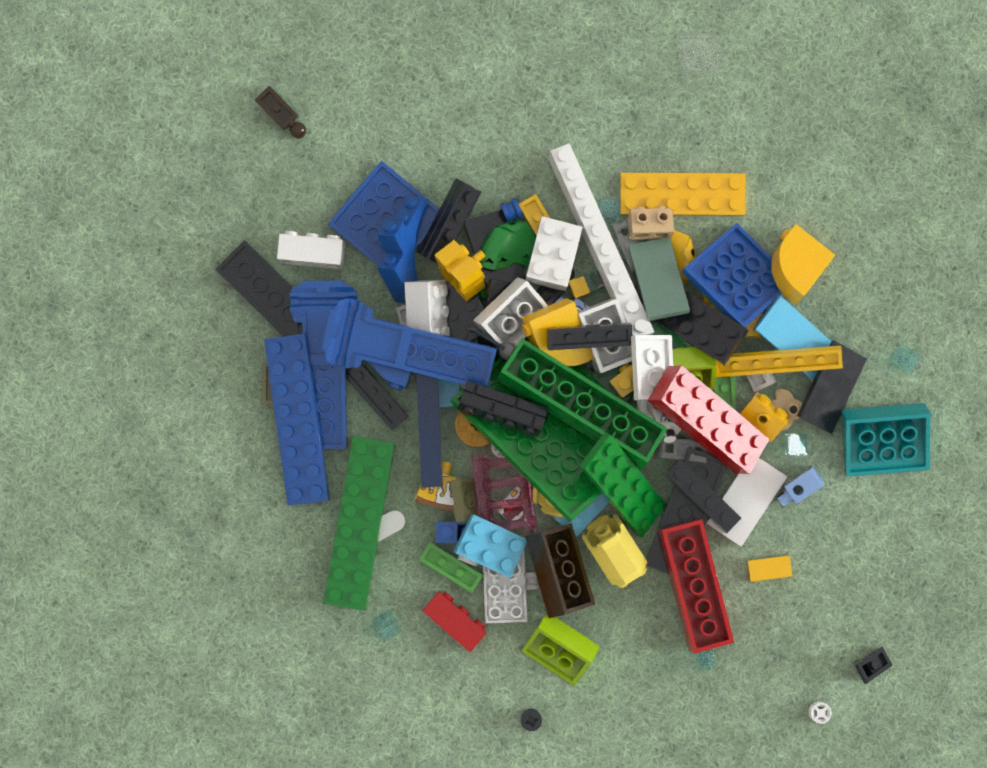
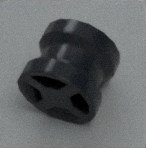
[521,709,542,731]

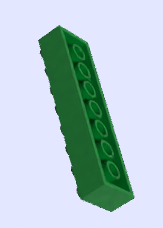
[497,338,668,470]
[323,436,395,611]

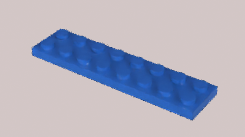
[264,333,330,505]

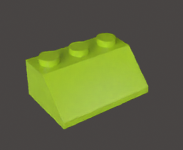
[521,613,600,686]

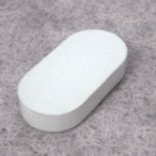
[378,511,405,541]

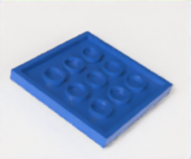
[328,160,439,266]
[681,223,783,327]

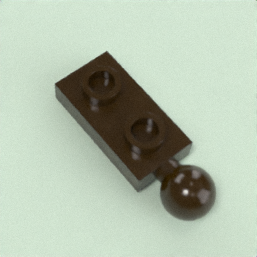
[255,86,306,139]

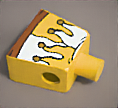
[415,461,457,512]

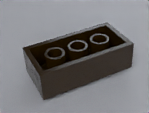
[525,523,595,618]

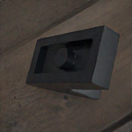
[853,647,892,684]

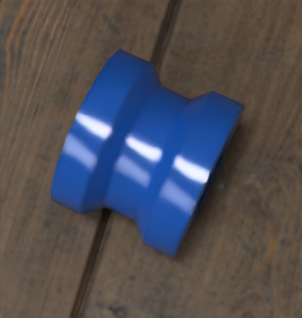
[500,198,523,223]

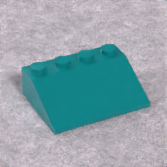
[841,403,931,477]

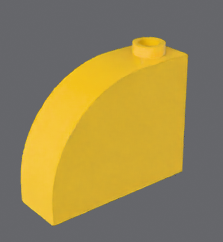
[771,224,835,305]
[522,298,593,366]

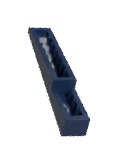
[416,373,443,488]

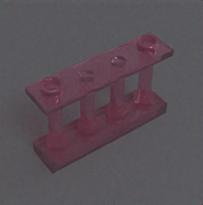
[472,454,538,533]

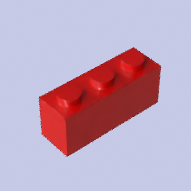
[422,591,487,652]

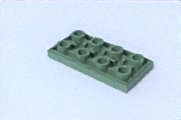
[629,237,690,321]

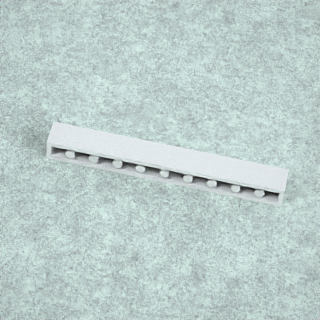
[548,143,654,336]

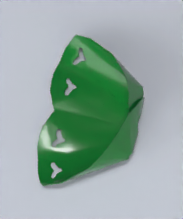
[479,221,536,270]

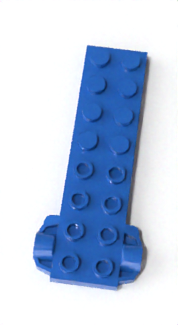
[290,280,358,449]
[321,298,497,387]

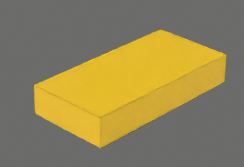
[747,555,792,582]

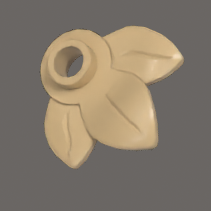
[771,389,802,431]

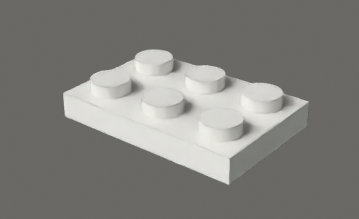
[631,335,673,400]

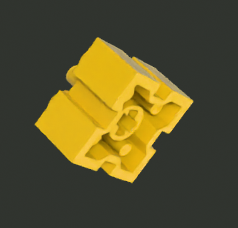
[435,240,486,302]

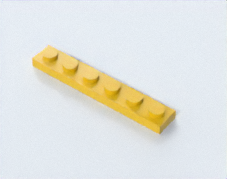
[715,346,843,377]

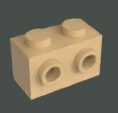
[627,206,674,241]

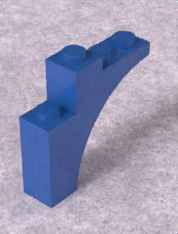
[377,196,427,303]

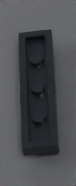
[547,323,632,350]
[346,363,408,430]

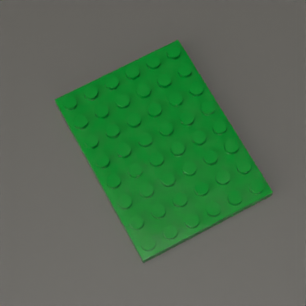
[450,357,609,523]

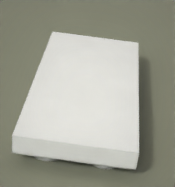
[706,458,787,547]
[483,537,527,624]

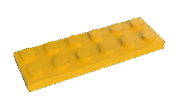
[620,173,746,216]

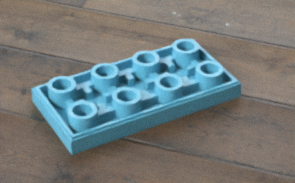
[753,296,831,381]

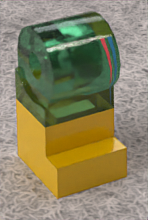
[568,271,605,300]

